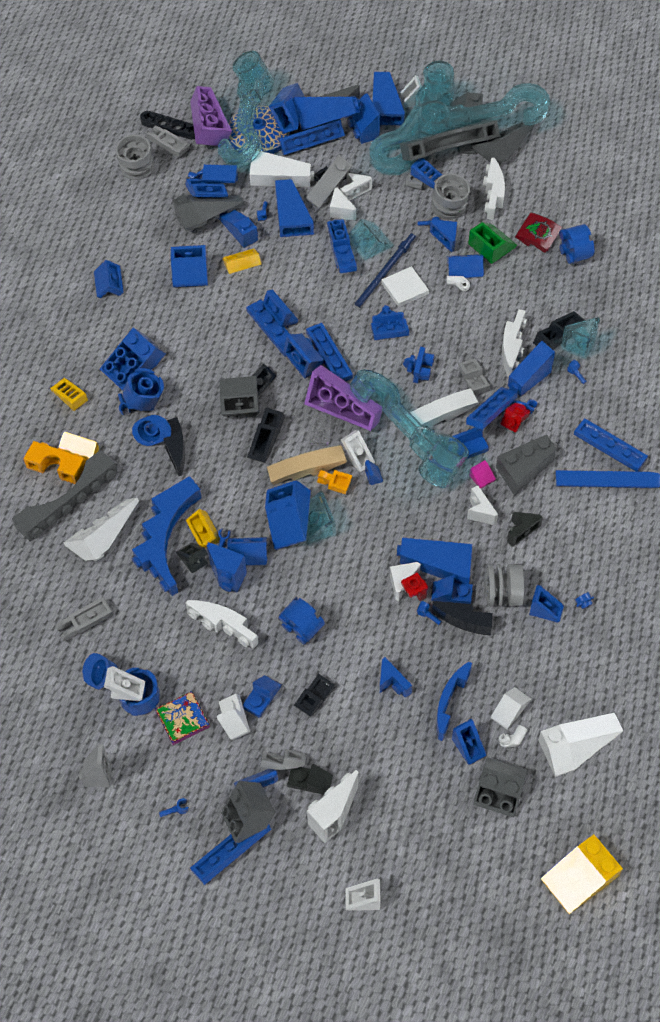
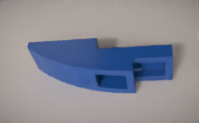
[327,219,357,274]

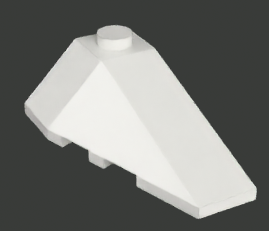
[64,498,139,561]
[538,713,623,777]

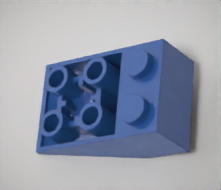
[100,327,166,390]
[265,480,311,550]

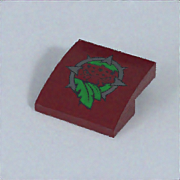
[515,212,562,253]

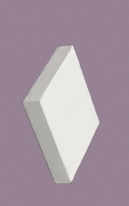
[381,266,429,307]

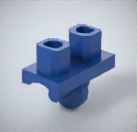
[403,347,434,383]

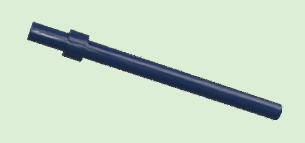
[355,233,416,308]

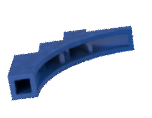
[132,476,202,596]

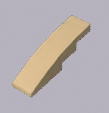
[267,445,347,485]

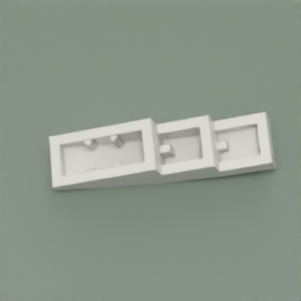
[401,388,479,434]

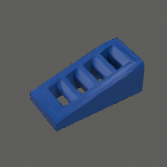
[410,158,442,189]

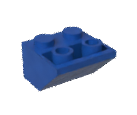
[171,245,208,287]

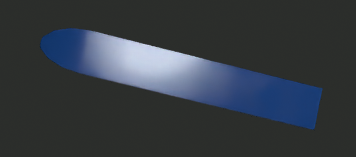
[555,470,660,488]

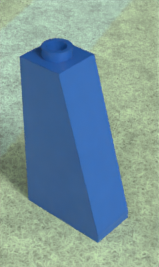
[373,72,405,126]
[269,83,304,134]
[293,97,361,130]
[275,179,314,237]
[397,538,472,584]

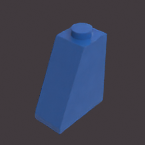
[508,341,555,397]

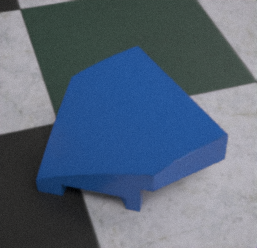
[371,305,409,340]

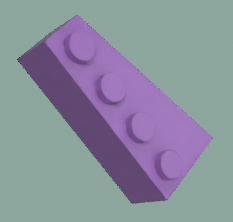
[190,86,232,146]
[304,365,383,431]

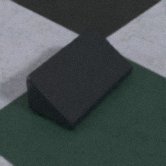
[251,363,276,397]

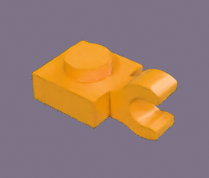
[317,470,352,495]

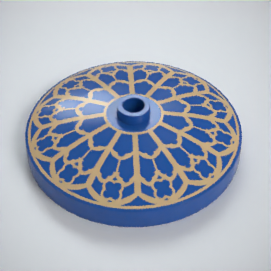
[228,105,291,156]

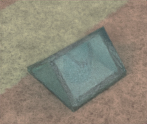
[348,219,394,260]
[561,317,600,359]
[306,491,336,544]

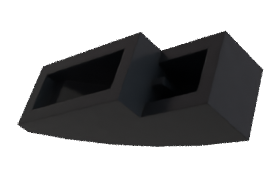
[533,311,587,350]
[247,408,285,463]
[163,417,185,477]
[432,601,493,636]

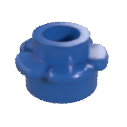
[575,592,594,609]

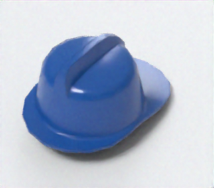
[132,415,171,446]
[82,653,118,690]

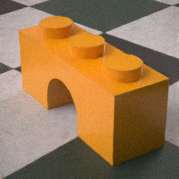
[23,441,85,484]

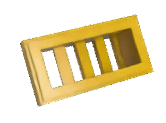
[50,378,88,411]

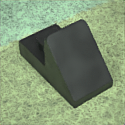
[507,512,543,547]
[176,542,208,573]
[287,764,333,795]

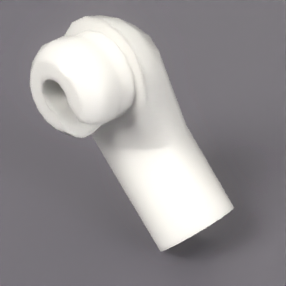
[447,276,470,291]
[499,725,527,748]

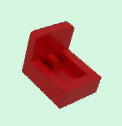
[500,403,531,432]
[401,572,428,601]

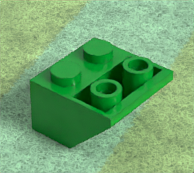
[468,222,517,264]

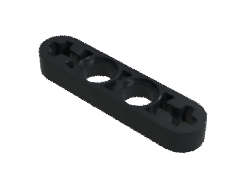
[140,111,195,140]

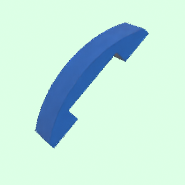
[436,662,472,741]

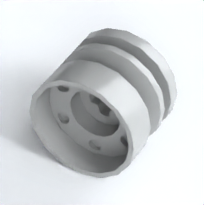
[116,134,154,180]
[431,173,470,220]
[484,564,524,606]

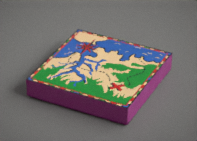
[155,691,210,745]

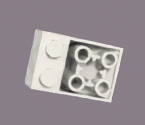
[307,770,358,843]

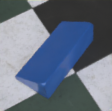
[234,769,278,787]

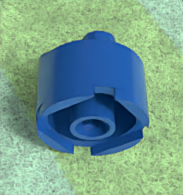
[559,224,594,264]
[123,368,164,411]
[278,597,325,645]
[119,668,160,716]

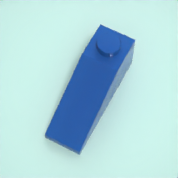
[218,210,258,248]

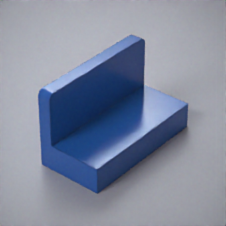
[202,164,238,183]
[447,254,484,278]
[94,260,124,298]
[262,289,298,327]
[447,428,489,463]
[227,537,267,565]

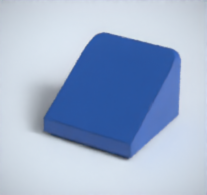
[365,460,383,485]

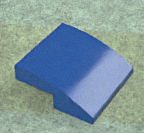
[185,179,228,197]

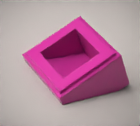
[469,460,496,489]

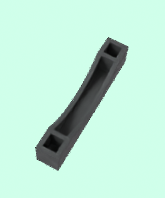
[400,120,500,161]
[12,450,118,541]

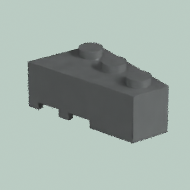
[496,434,556,496]

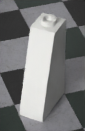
[250,150,314,187]

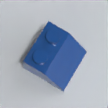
[347,93,380,144]
[283,333,324,378]
[207,542,247,592]

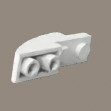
[483,158,505,220]
[502,309,527,377]
[186,600,258,649]

